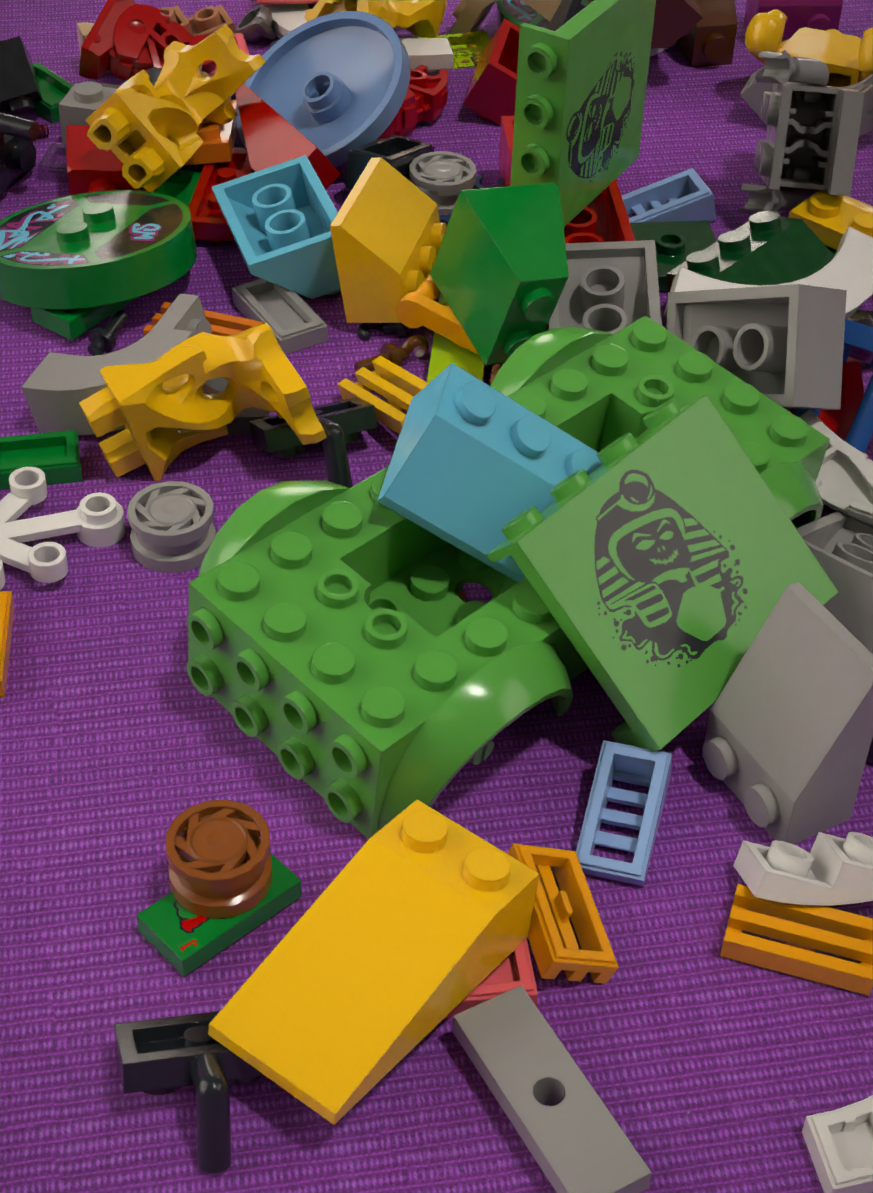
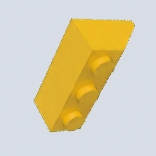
[330,157,447,323]

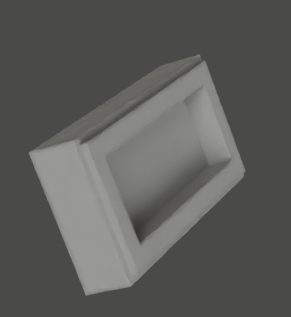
[232,279,328,355]

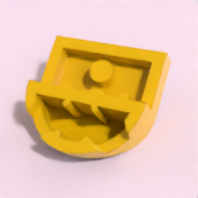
[788,190,873,250]

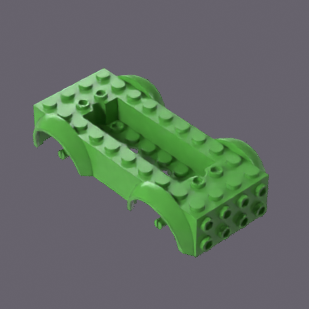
[187,315,830,839]

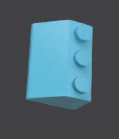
[212,155,341,299]
[377,363,602,582]

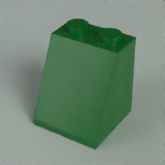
[430,183,569,365]

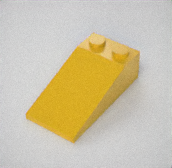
[208,800,540,1125]

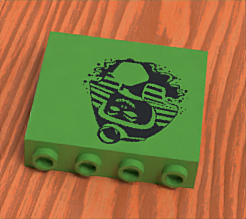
[510,0,656,227]
[486,394,838,751]

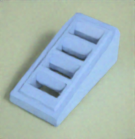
[622,168,716,223]
[576,740,672,887]

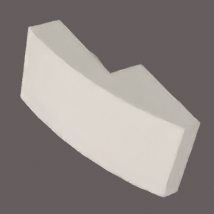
[733,832,873,906]

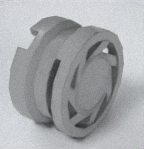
[409,151,477,216]
[127,481,216,573]

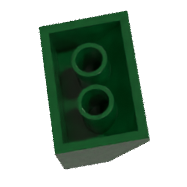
[666,211,834,292]

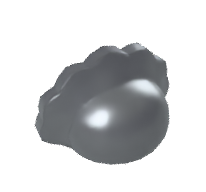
[236,4,277,42]

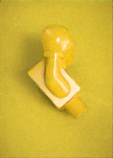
[745,10,873,87]

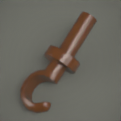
[354,335,429,371]

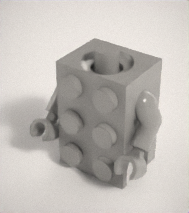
[739,51,865,214]

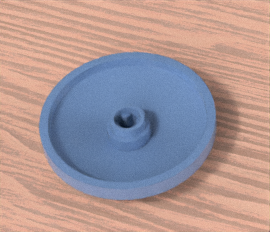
[236,11,411,167]

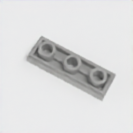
[452,985,652,1193]

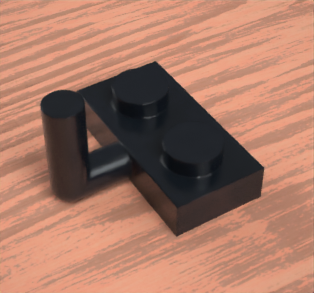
[249,397,378,488]

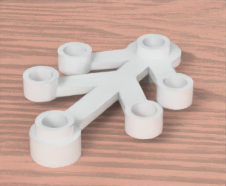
[0,467,126,590]

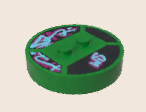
[0,190,197,309]

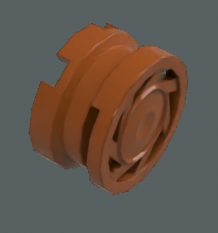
[165,799,273,919]

